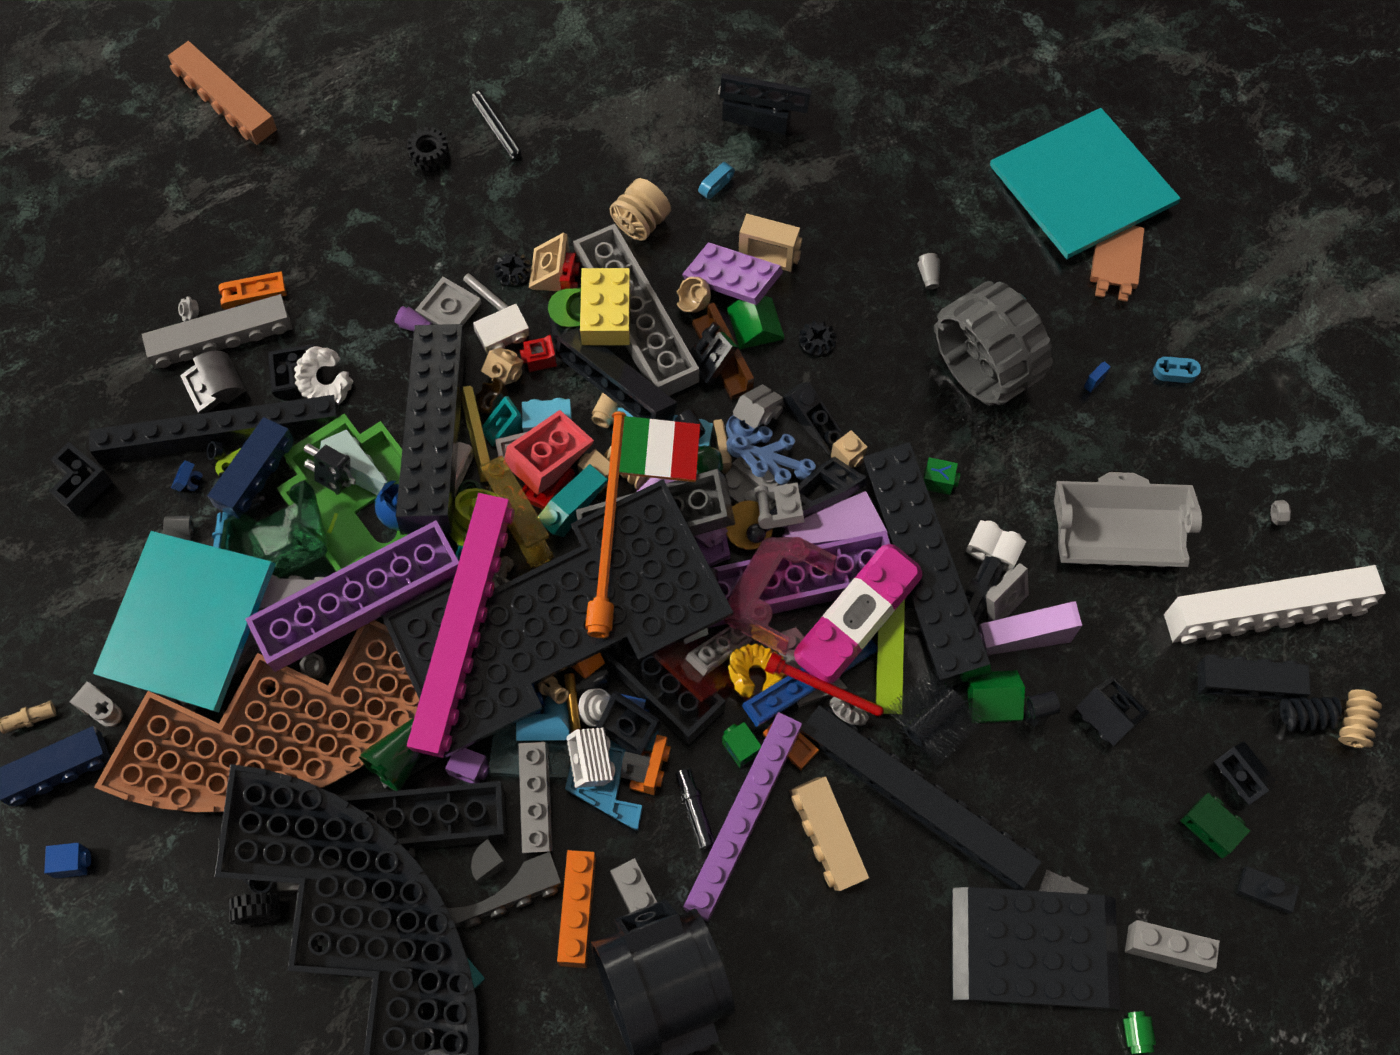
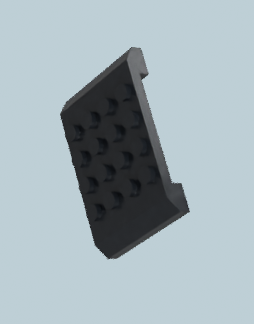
[951,887,1120,1011]

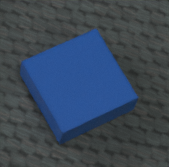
[1084,362,1111,393]

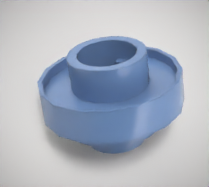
[725,415,760,438]

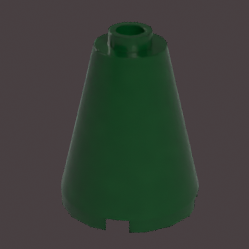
[359,718,422,791]

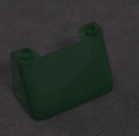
[220,480,328,578]

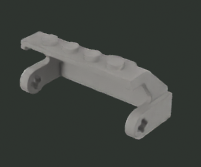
[1054,472,1202,567]

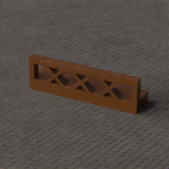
[692,302,754,400]

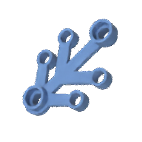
[726,426,816,485]

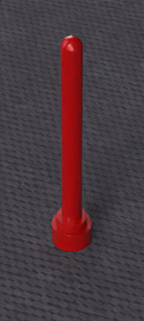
[764,652,884,716]

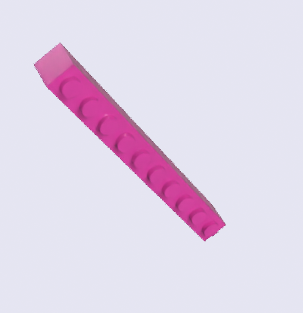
[407,493,515,758]

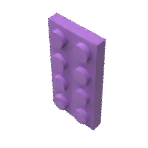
[682,242,783,305]

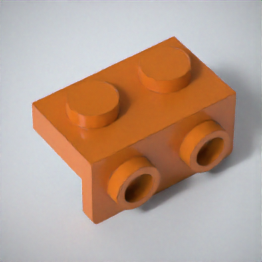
[629,735,671,795]

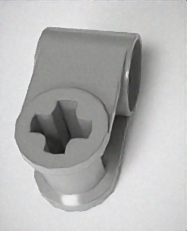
[69,682,123,727]

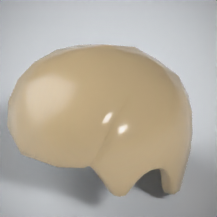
[677,277,711,313]

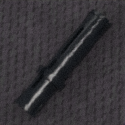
[675,768,715,850]

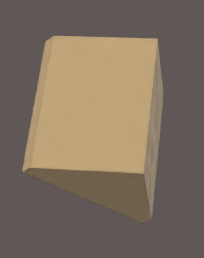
[529,233,570,291]

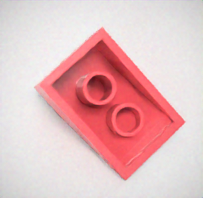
[504,410,594,495]

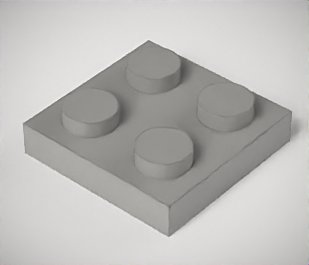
[415,277,481,326]
[986,563,1029,622]

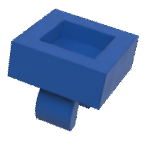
[171,460,203,492]

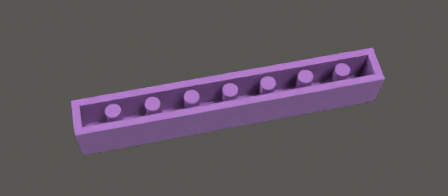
[683,712,802,922]

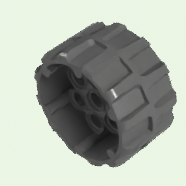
[934,281,1053,406]

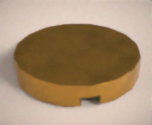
[725,500,773,550]

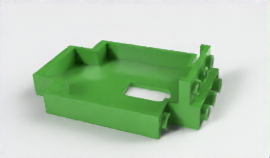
[277,414,408,572]

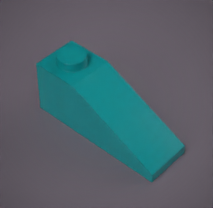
[536,464,608,537]

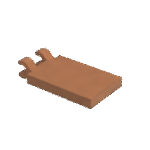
[1090,226,1144,302]

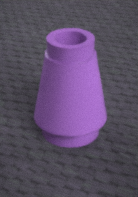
[395,306,432,332]

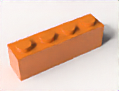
[557,850,596,968]

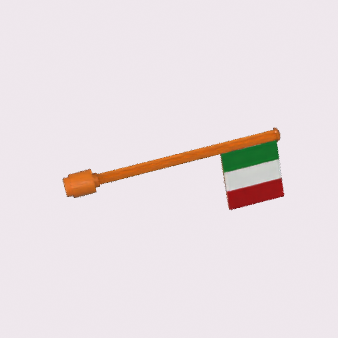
[585,411,700,638]

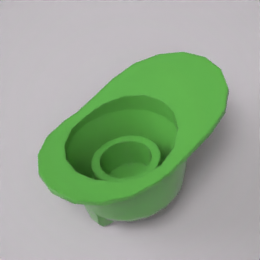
[548,288,581,327]

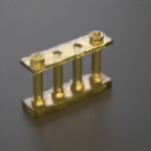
[480,455,554,569]

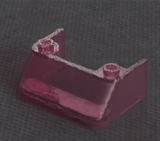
[724,537,837,656]

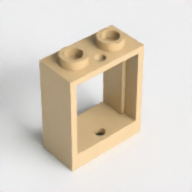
[739,214,803,272]

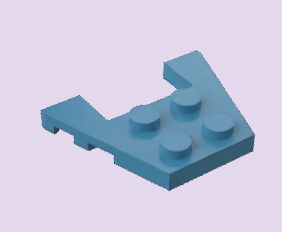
[565,729,659,830]

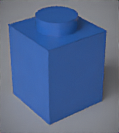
[44,843,91,878]

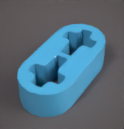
[698,162,735,199]
[1153,357,1201,383]

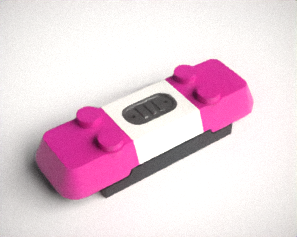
[794,544,922,684]

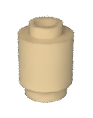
[591,393,622,428]

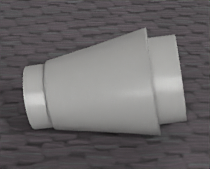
[917,253,940,289]

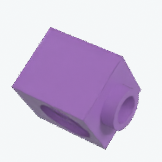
[445,748,490,784]

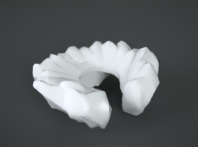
[294,346,353,405]

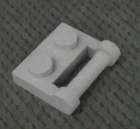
[754,482,805,529]

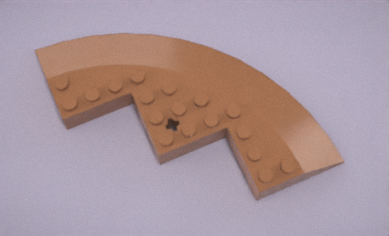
[94,620,419,813]

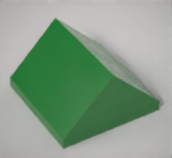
[727,296,784,350]
[966,670,1025,723]

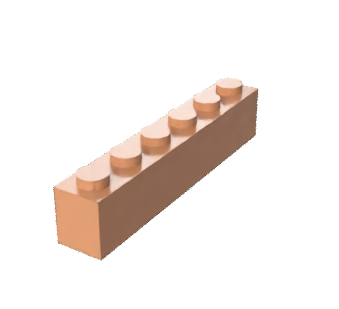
[168,41,277,145]

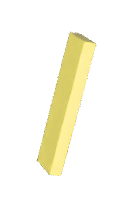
[461,386,492,482]

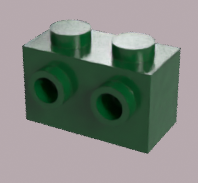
[1180,793,1250,858]

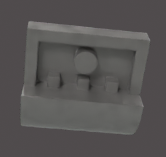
[180,351,246,414]

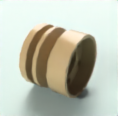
[609,178,671,241]

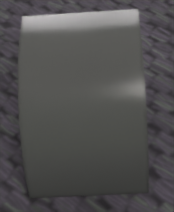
[471,839,506,886]

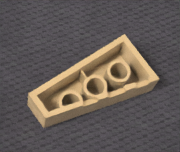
[788,776,869,891]

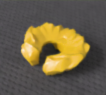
[728,644,787,698]

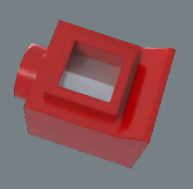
[520,335,557,372]

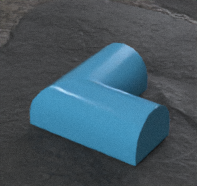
[516,696,570,741]

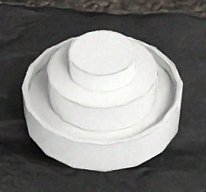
[578,688,611,727]

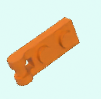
[219,271,287,309]

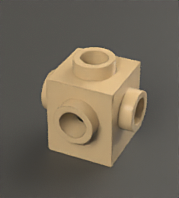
[481,347,524,385]

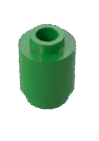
[1123,1011,1156,1054]

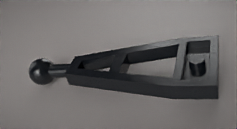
[746,456,867,543]

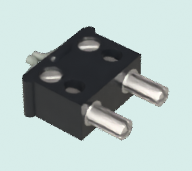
[304,443,356,495]

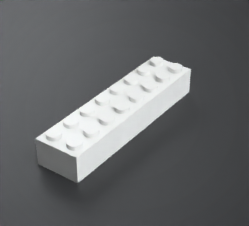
[1164,565,1386,644]

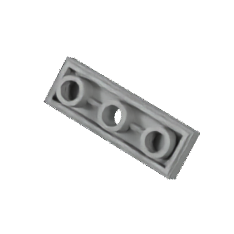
[685,623,752,676]

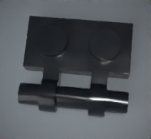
[690,322,738,384]

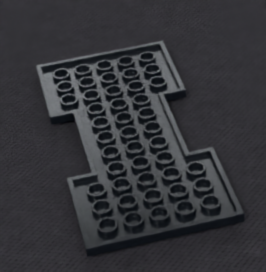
[382,479,734,757]

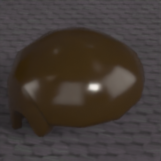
[475,377,509,415]

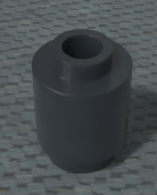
[575,665,610,697]

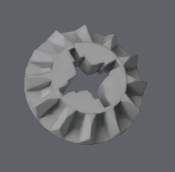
[830,697,869,725]

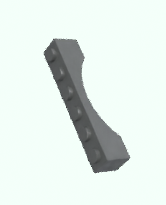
[447,852,563,928]

